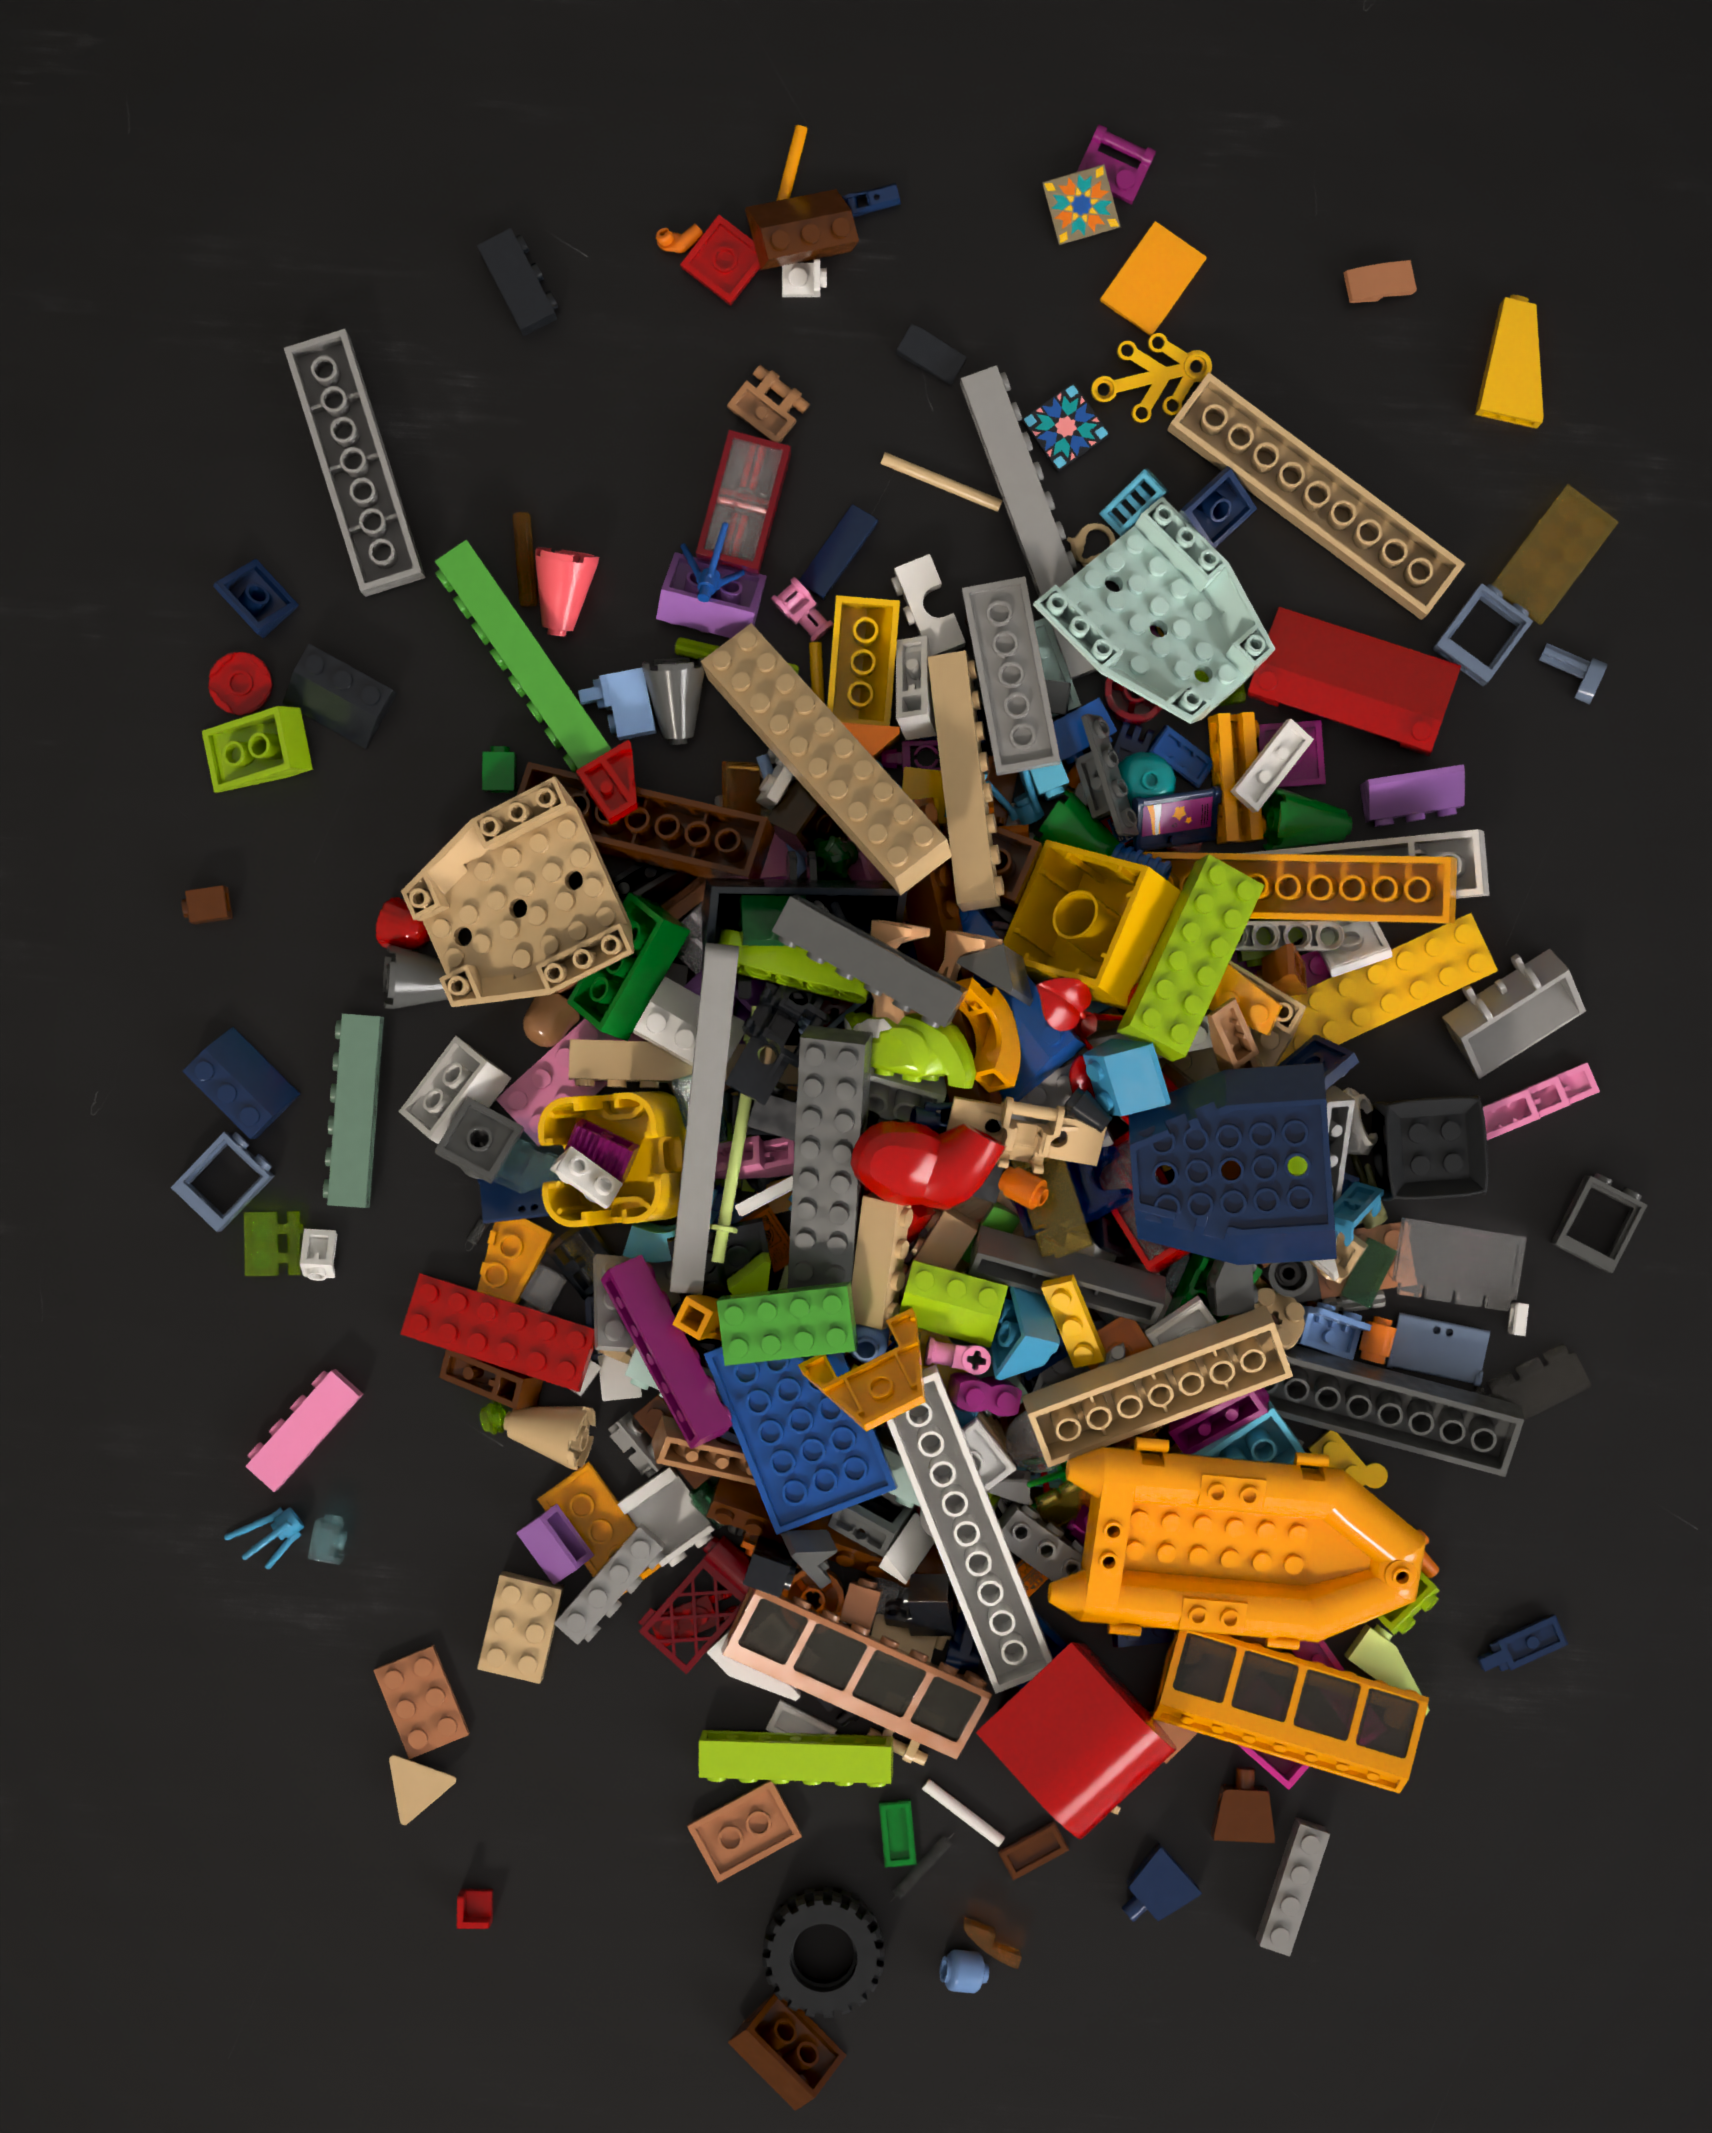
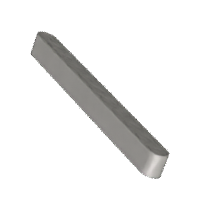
[670,943,739,1295]

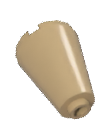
[503,1406,596,1470]

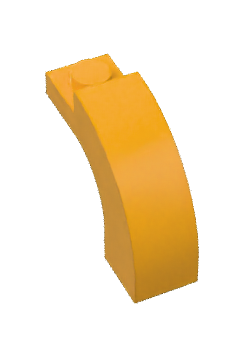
[956,977,1021,1093]
[672,1294,721,1341]

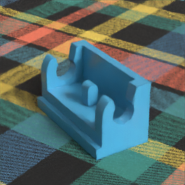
[1333,1181,1384,1247]

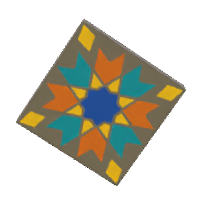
[1042,164,1120,245]

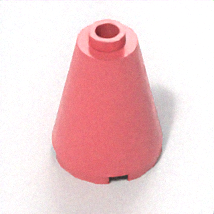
[535,547,599,636]

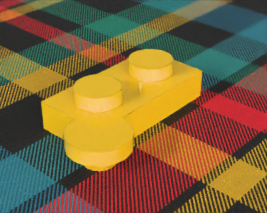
[1308,1430,1388,1489]

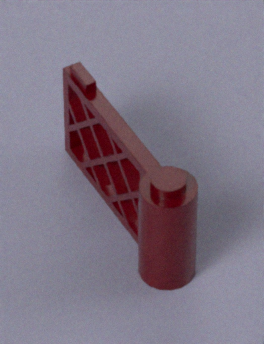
[638,1535,751,1674]

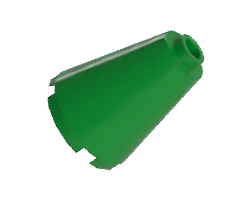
[1033,788,1120,856]
[1262,788,1353,851]

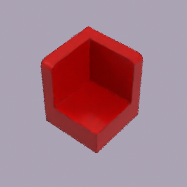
[457,1889,493,1929]

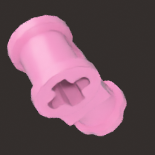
[770,577,834,642]
[924,1336,991,1375]

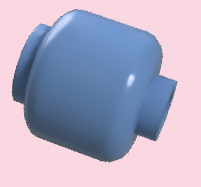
[849,1324,889,1363]
[939,1949,989,1993]

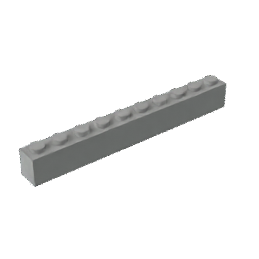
[960,365,1097,680]

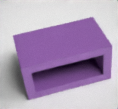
[517,1504,594,1585]

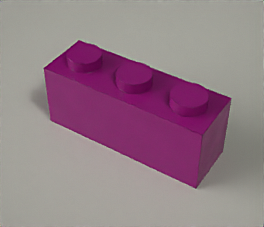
[1168,1388,1269,1455]

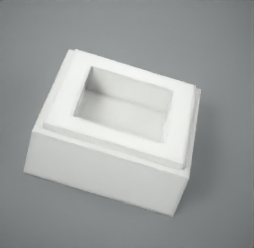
[1508,1302,1529,1336]

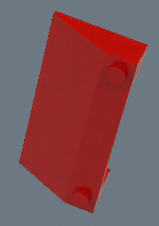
[1248,607,1461,757]

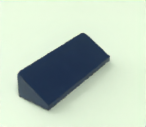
[799,504,878,601]

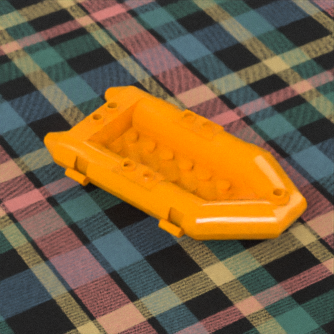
[1048,1437,1426,1650]

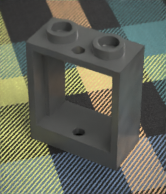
[1550,1173,1648,1273]
[828,1492,918,1557]

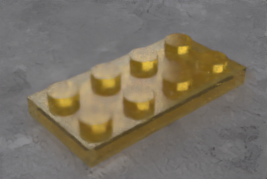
[1492,484,1619,625]

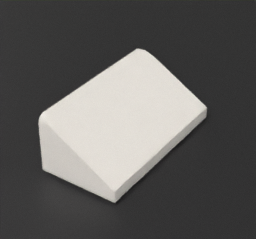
[879,1513,935,1585]

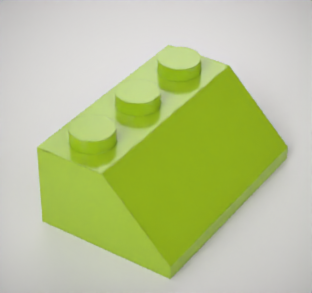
[899,1259,1008,1348]

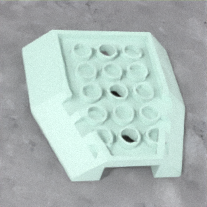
[1033,496,1275,724]

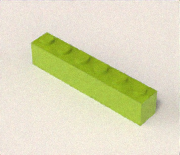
[699,1730,894,1787]

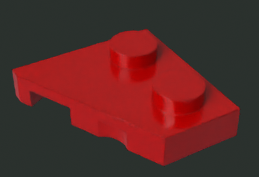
[576,740,638,825]

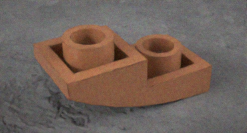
[1344,260,1417,303]

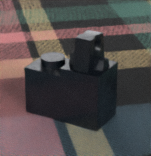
[884,1574,958,1636]

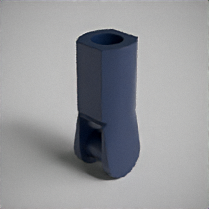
[842,183,901,218]

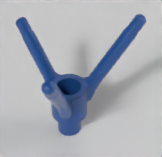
[680,522,745,602]

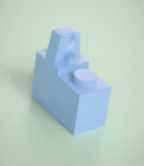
[578,668,657,740]

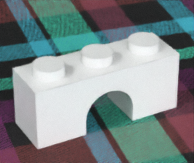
[891,554,966,656]

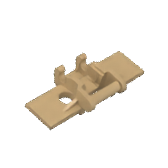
[946,1096,1107,1174]

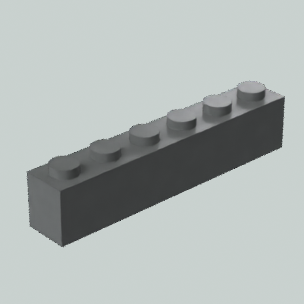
[772,894,969,1028]
[968,1225,1167,1326]

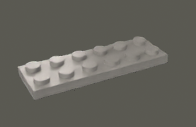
[962,576,1061,776]

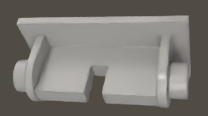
[608,1411,664,1478]

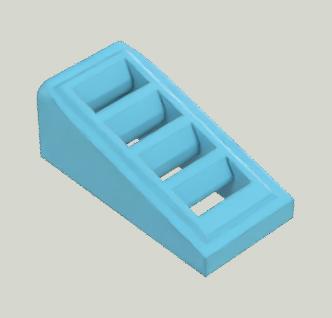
[1099,469,1169,537]

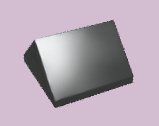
[957,944,1033,1006]

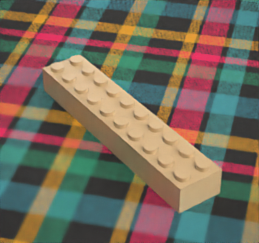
[1167,372,1465,620]
[701,623,952,895]

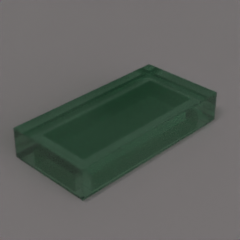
[1340,1237,1397,1309]

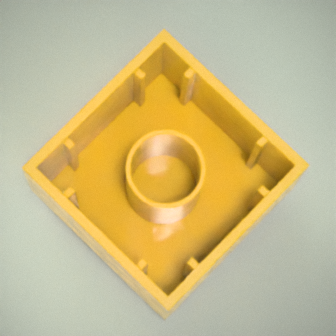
[1003,840,1181,1010]

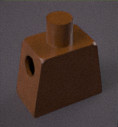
[1211,1767,1275,1843]

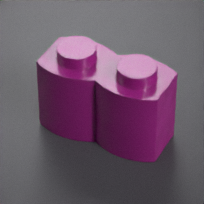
[947,1372,1022,1416]

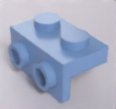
[1296,1302,1372,1360]

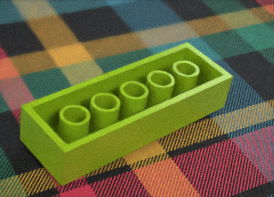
[1117,854,1265,1062]

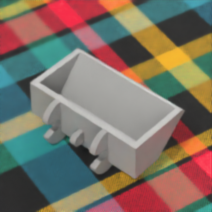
[1442,949,1586,1080]

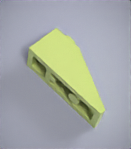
[1344,1624,1430,1715]

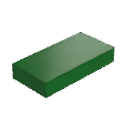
[879,1799,917,1868]

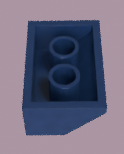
[182,1027,301,1139]

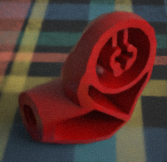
[851,1121,1007,1210]

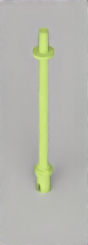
[709,1006,764,1264]

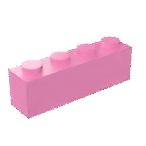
[245,1369,363,1492]

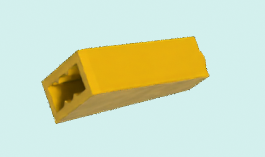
[1475,295,1544,429]

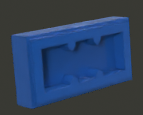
[1147,725,1212,788]

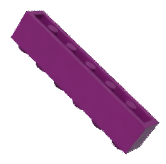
[601,1254,733,1449]

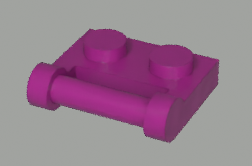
[1077,124,1156,205]

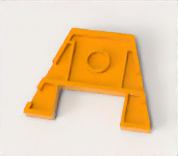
[798,1308,926,1432]

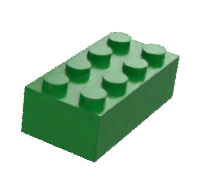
[567,892,691,1041]

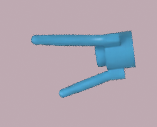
[986,770,1044,825]
[224,1507,305,1569]

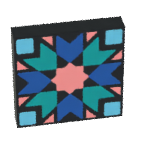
[1021,383,1110,472]

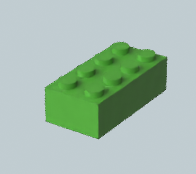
[717,1281,858,1366]

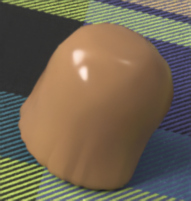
[523,992,580,1047]

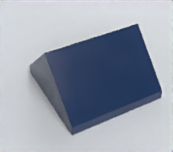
[1179,466,1257,548]
[213,559,299,639]

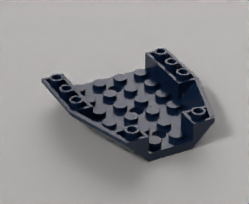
[1129,1063,1337,1265]

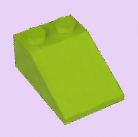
[202,706,313,793]

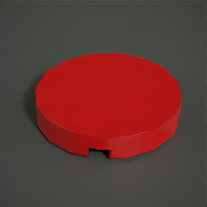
[209,652,273,716]

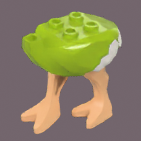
[844,920,1003,1089]

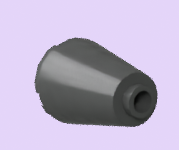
[642,657,705,745]
[383,945,448,1009]

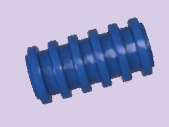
[1111,842,1172,880]

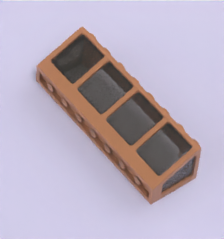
[721,1587,993,1760]

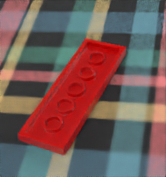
[401,1273,595,1392]

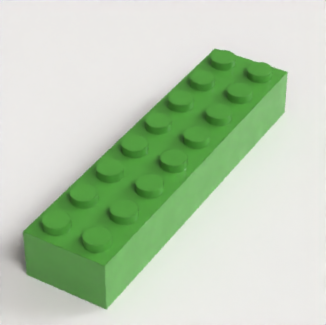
[435,540,611,773]

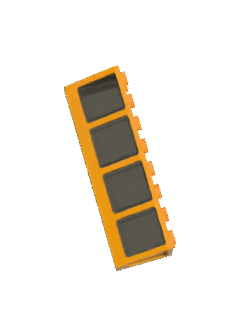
[1152,1630,1429,1794]

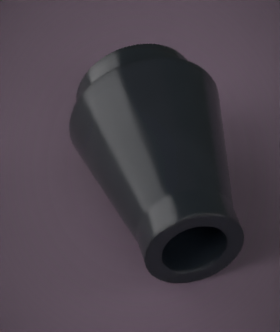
[1064,1087,1112,1133]

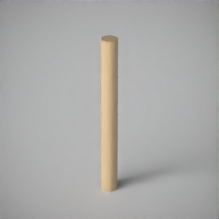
[881,452,1003,512]

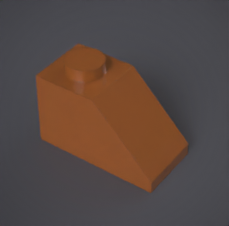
[1257,943,1307,996]

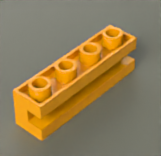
[1208,712,1266,844]

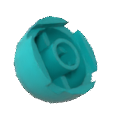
[1118,752,1176,809]

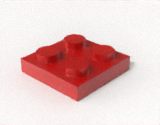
[680,215,760,306]

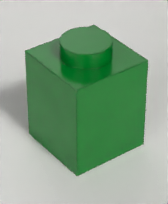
[482,746,517,793]

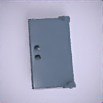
[1385,1312,1490,1386]

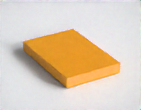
[1100,221,1207,336]

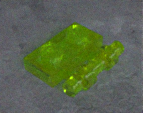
[244,1211,303,1276]

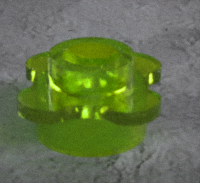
[480,1402,506,1435]

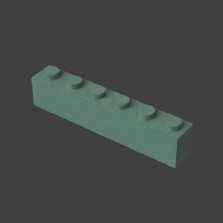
[323,1014,384,1208]

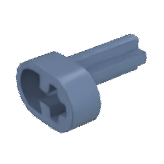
[1539,643,1608,704]

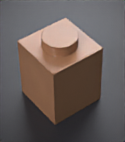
[840,1577,884,1629]

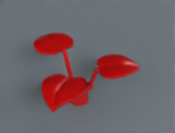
[1036,977,1139,1098]

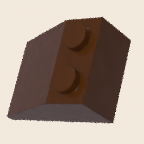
[942,823,1043,909]

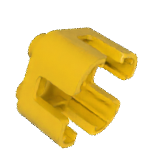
[538,1091,687,1227]

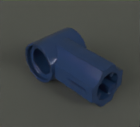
[944,1610,980,1673]

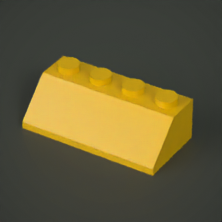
[827,595,900,726]

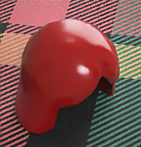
[376,897,430,950]

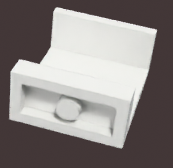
[617,1466,715,1567]

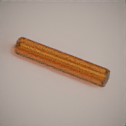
[513,512,537,607]

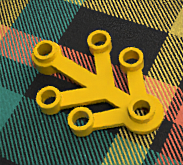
[1091,333,1212,423]

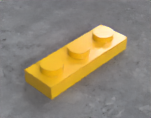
[1041,1274,1106,1368]

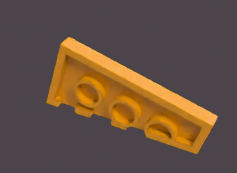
[1208,964,1283,1036]
[477,1219,555,1304]

